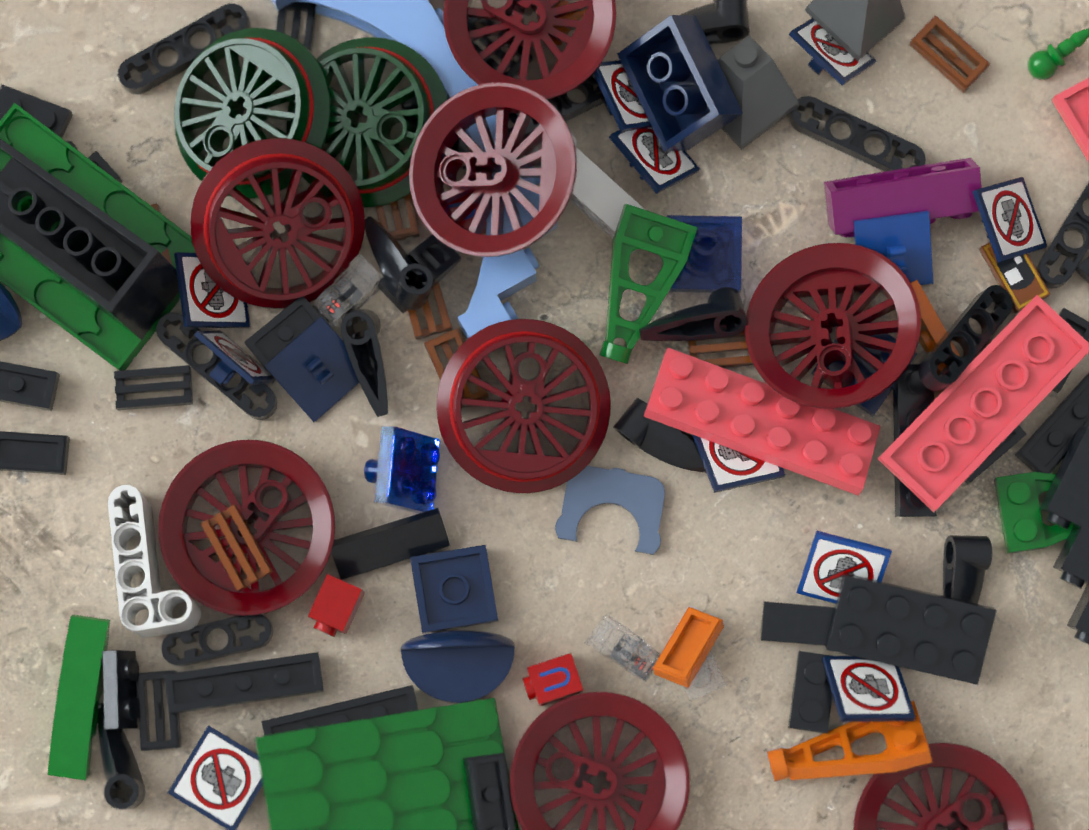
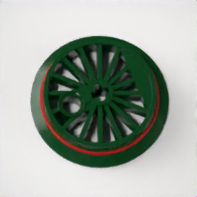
[174,28,331,199]
[286,37,448,208]

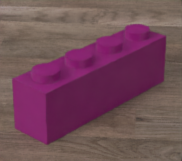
[824,157,982,237]

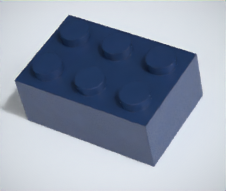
[617,15,743,152]

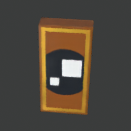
[979,242,1051,314]

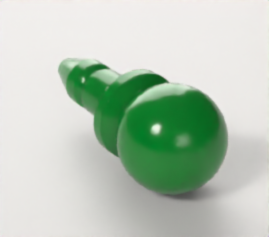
[1028,28,1089,80]

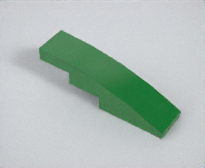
[47,614,110,781]

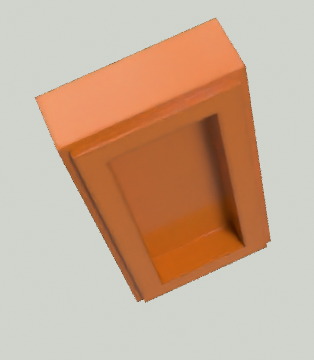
[653,607,724,688]

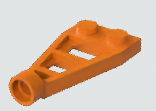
[767,701,932,782]

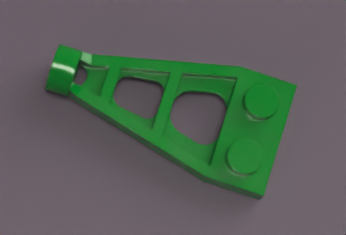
[599,204,698,364]
[994,472,1073,554]

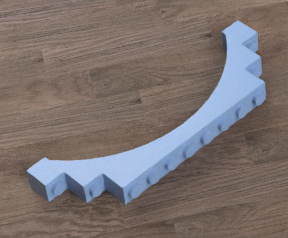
[272,0,557,339]

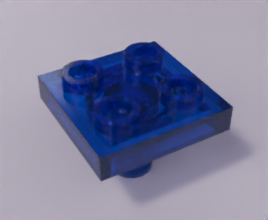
[667,215,742,293]
[364,426,440,514]

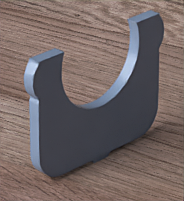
[555,466,665,555]

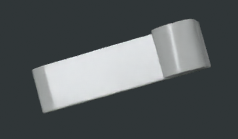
[528,133,645,253]
[108,485,201,637]

